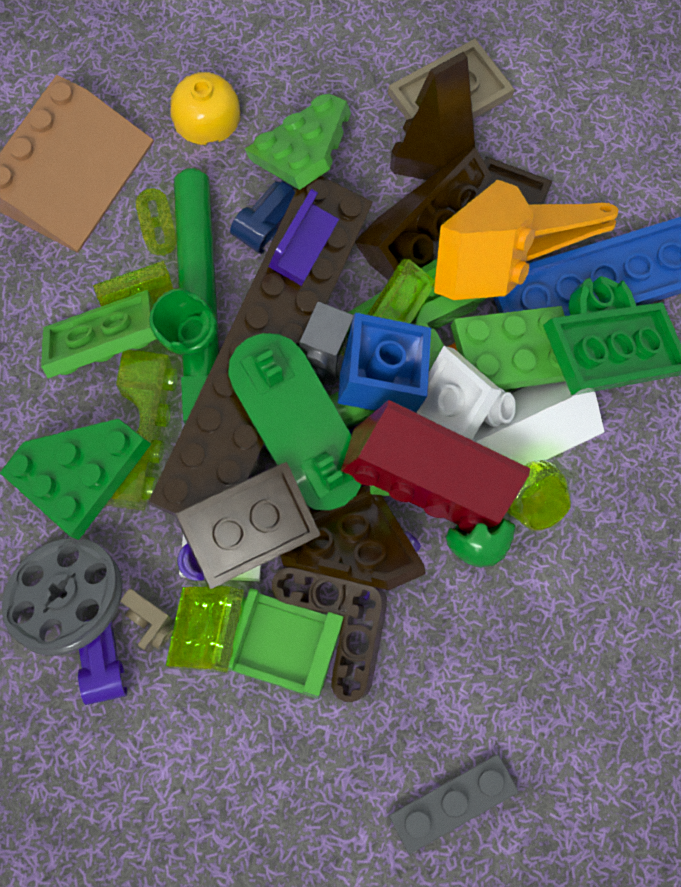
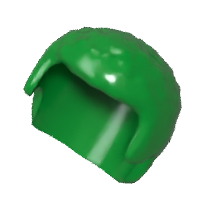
[149,288,218,355]
[445,518,516,568]

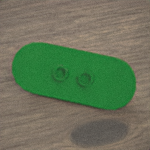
[228,333,362,510]

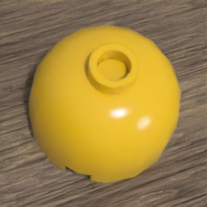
[171,72,240,145]

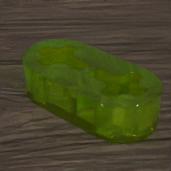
[136,188,177,256]

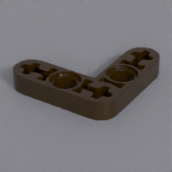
[272,567,387,702]

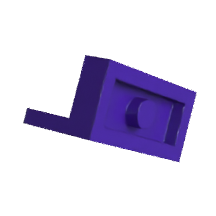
[268,189,339,286]

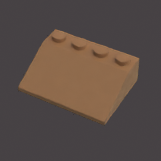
[0,74,154,253]

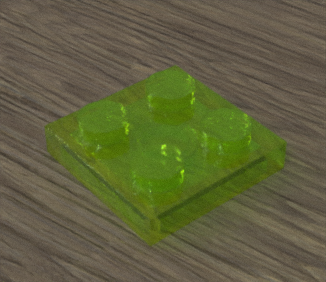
[165,586,244,673]

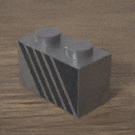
[300,302,354,382]

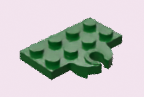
[543,276,681,396]

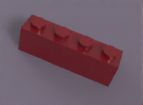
[341,400,531,533]

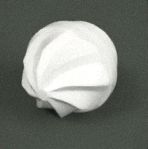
[483,388,516,427]

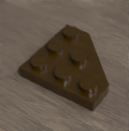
[279,485,426,591]

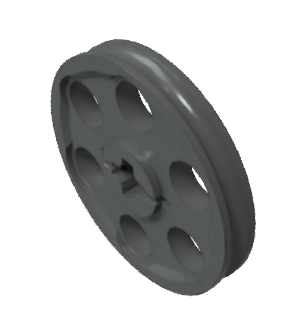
[2,538,122,656]

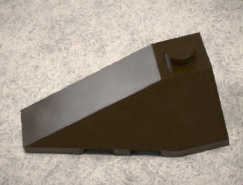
[390,52,475,180]
[355,147,492,284]

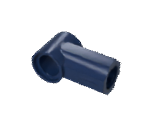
[230,181,295,254]

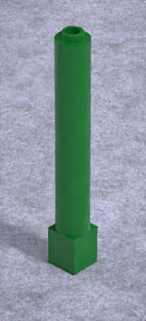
[173,168,220,424]

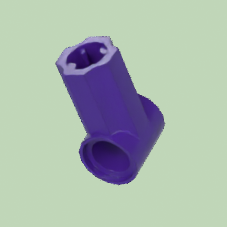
[78,619,127,705]

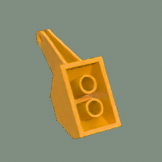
[434,180,619,300]

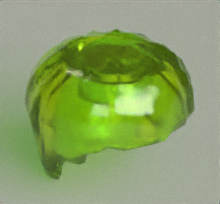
[507,460,571,531]

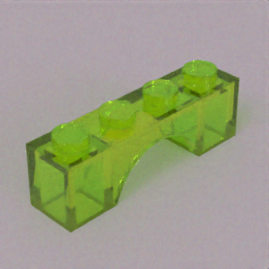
[105,350,177,511]

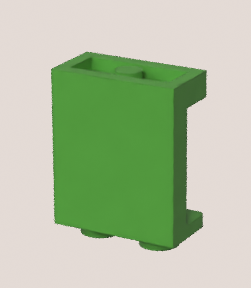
[220,588,344,699]

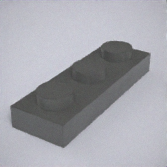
[388,754,519,855]

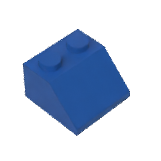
[338,313,431,413]

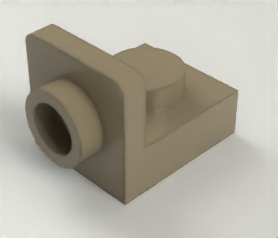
[120,588,174,654]

